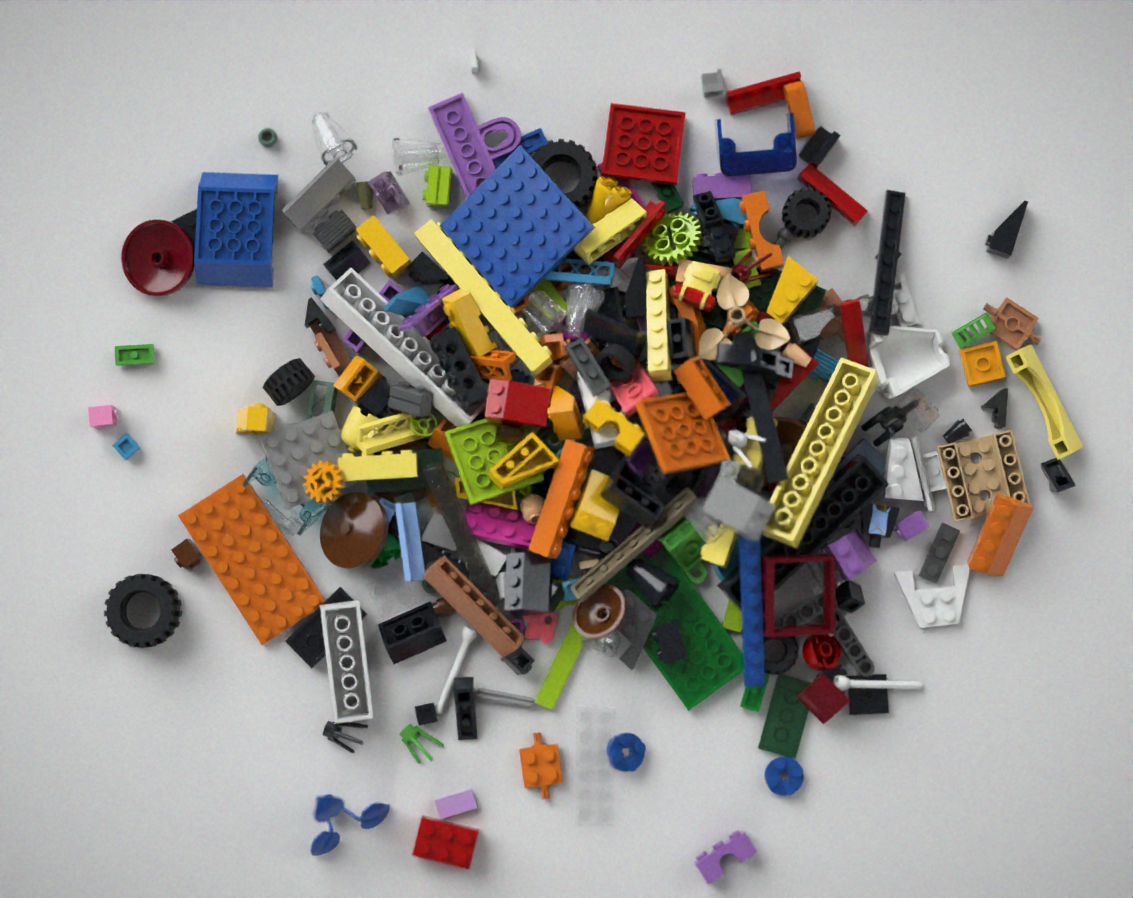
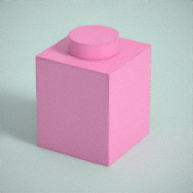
[88,405,119,428]

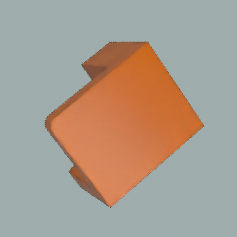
[539,333,566,361]

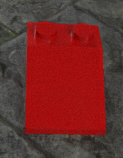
[484,379,552,427]

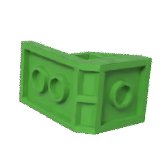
[658,512,708,573]

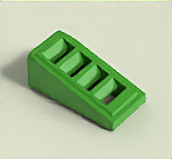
[951,312,996,349]

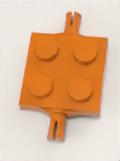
[519,732,563,799]

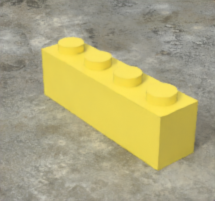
[574,198,647,265]
[338,450,418,482]

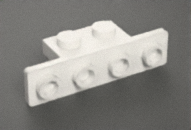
[910,436,946,512]

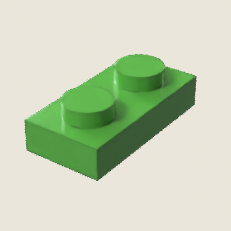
[115,344,155,366]

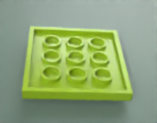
[444,418,544,505]

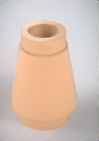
[781,342,811,367]

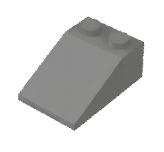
[701,476,776,541]

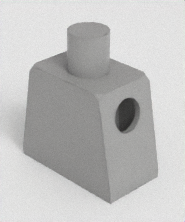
[421,502,461,551]

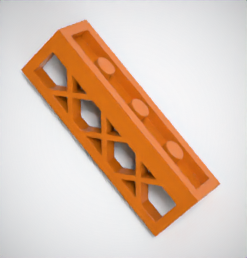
[449,350,517,381]

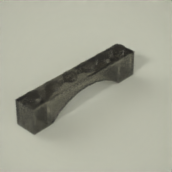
[786,294,901,345]

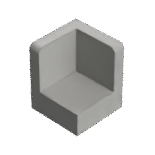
[701,69,723,97]

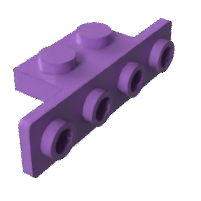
[398,284,459,337]

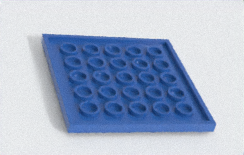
[440,145,595,308]

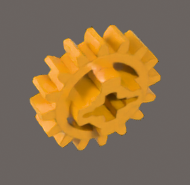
[303,461,345,503]

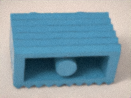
[808,349,839,387]

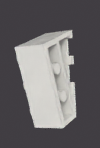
[882,436,923,501]

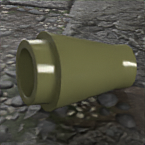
[355,181,374,209]

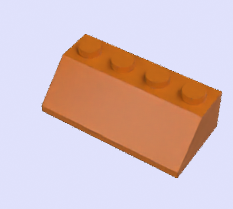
[967,492,1034,576]

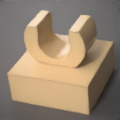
[579,555,599,576]

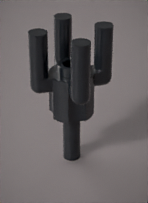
[861,399,919,447]

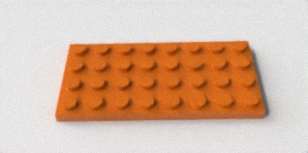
[178,474,326,645]

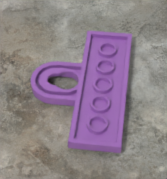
[428,93,521,198]

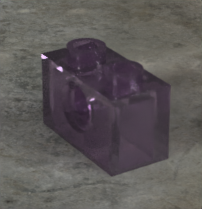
[368,171,410,215]

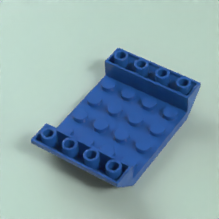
[194,172,279,288]

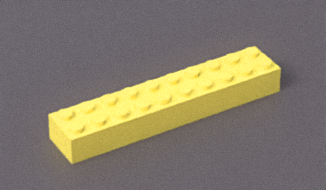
[762,358,879,549]

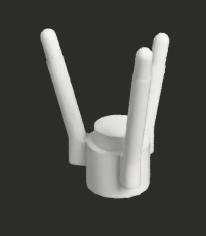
[728,430,766,468]

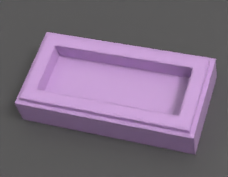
[435,789,477,819]

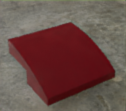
[796,673,851,724]

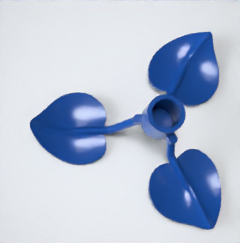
[311,794,390,856]

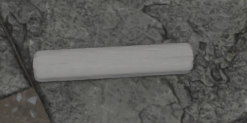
[477,688,534,708]

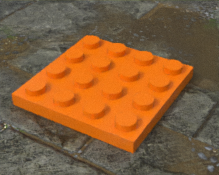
[635,392,730,474]

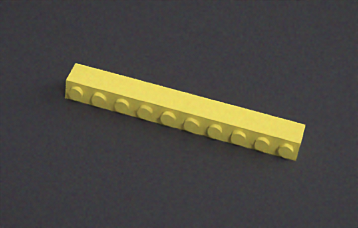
[414,219,553,376]

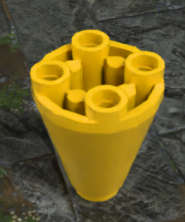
[585,176,632,224]

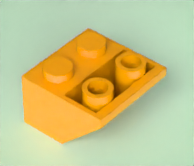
[333,355,383,405]
[548,386,584,441]

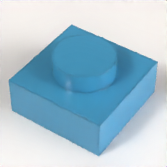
[112,433,141,460]

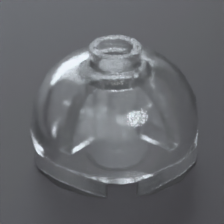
[581,630,621,658]

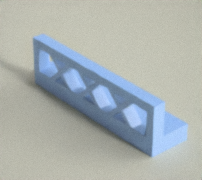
[395,502,425,582]

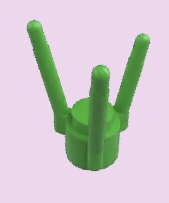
[399,724,444,764]

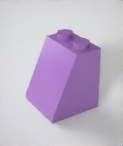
[824,528,877,581]

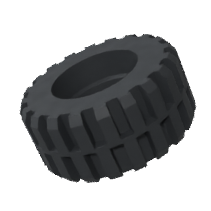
[531,139,597,210]
[104,574,182,648]

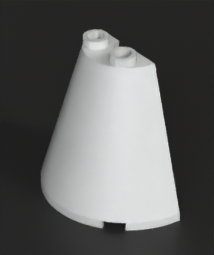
[865,326,950,398]

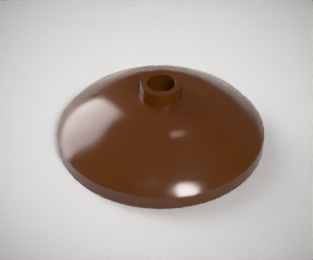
[573,584,627,639]

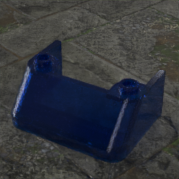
[715,113,797,177]

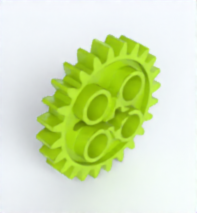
[642,212,703,266]

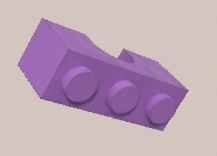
[694,830,757,884]

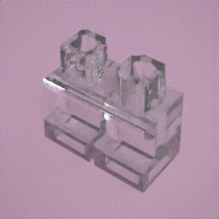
[522,290,567,338]

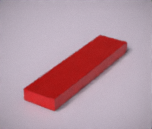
[840,298,869,368]

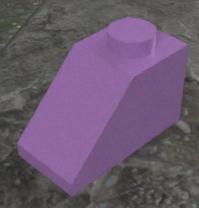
[894,510,930,541]

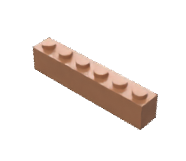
[422,556,525,658]

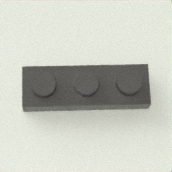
[565,338,611,397]
[919,523,960,583]

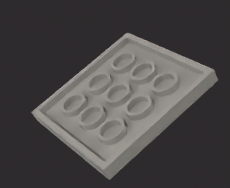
[259,410,359,509]

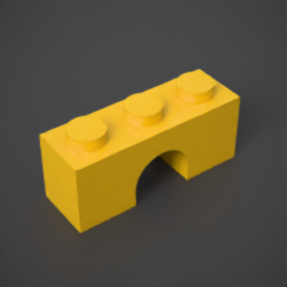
[582,399,645,457]

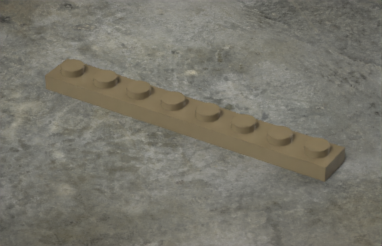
[570,487,700,603]

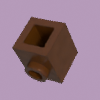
[171,538,203,570]

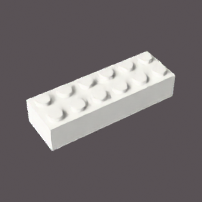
[320,600,373,723]

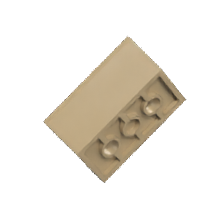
[936,430,1030,522]

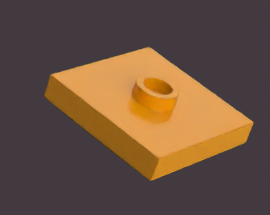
[958,341,1006,387]

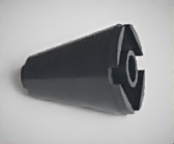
[626,558,680,610]

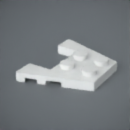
[894,564,970,628]

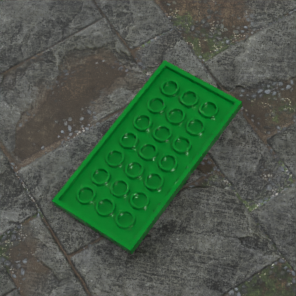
[604,548,743,711]

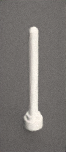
[436,626,478,715]
[834,676,923,691]

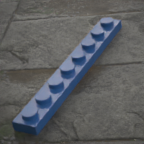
[739,535,765,687]

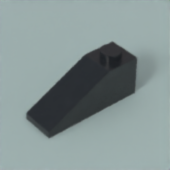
[985,201,1028,259]
[621,257,647,319]
[597,511,637,555]
[454,677,478,740]

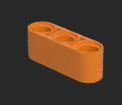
[783,81,815,139]

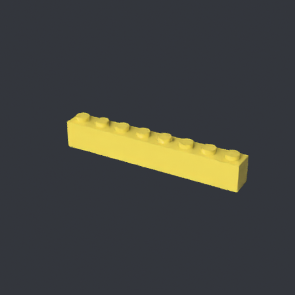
[700,416,778,568]

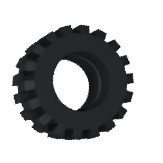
[782,187,832,239]
[263,358,315,406]
[642,457,695,505]
[763,626,799,675]

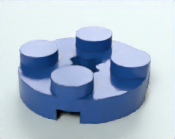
[606,732,646,772]
[764,756,804,796]

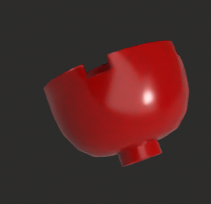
[802,634,841,671]

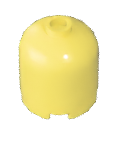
[341,405,387,454]

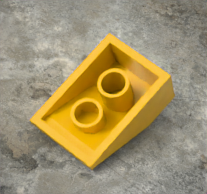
[569,469,619,541]

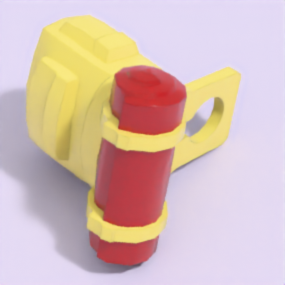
[672,261,721,311]

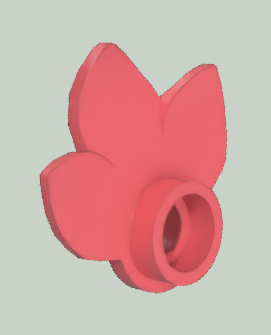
[522,611,558,644]

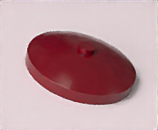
[121,219,195,296]

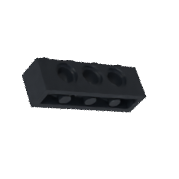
[430,326,488,409]

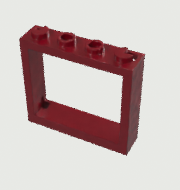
[761,553,837,637]

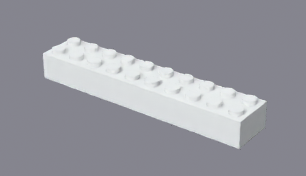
[320,268,487,428]

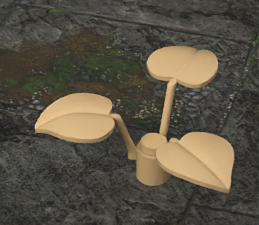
[698,274,790,360]

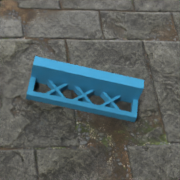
[542,258,615,286]

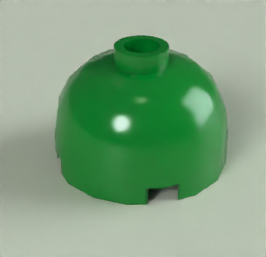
[369,533,402,569]

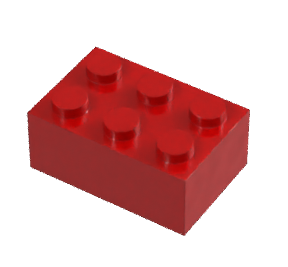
[412,815,479,869]

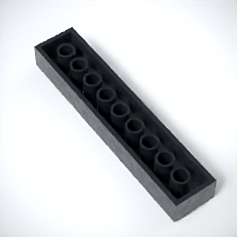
[717,454,889,612]

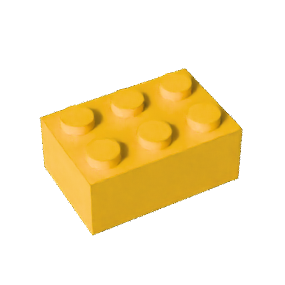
[356,215,411,280]

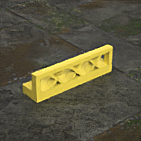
[356,412,434,455]

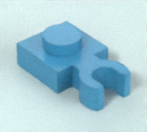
[310,275,329,310]

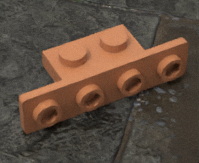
[310,320,352,377]

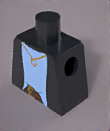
[861,503,900,548]

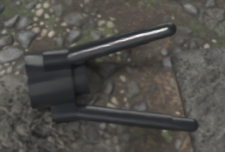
[323,721,368,753]

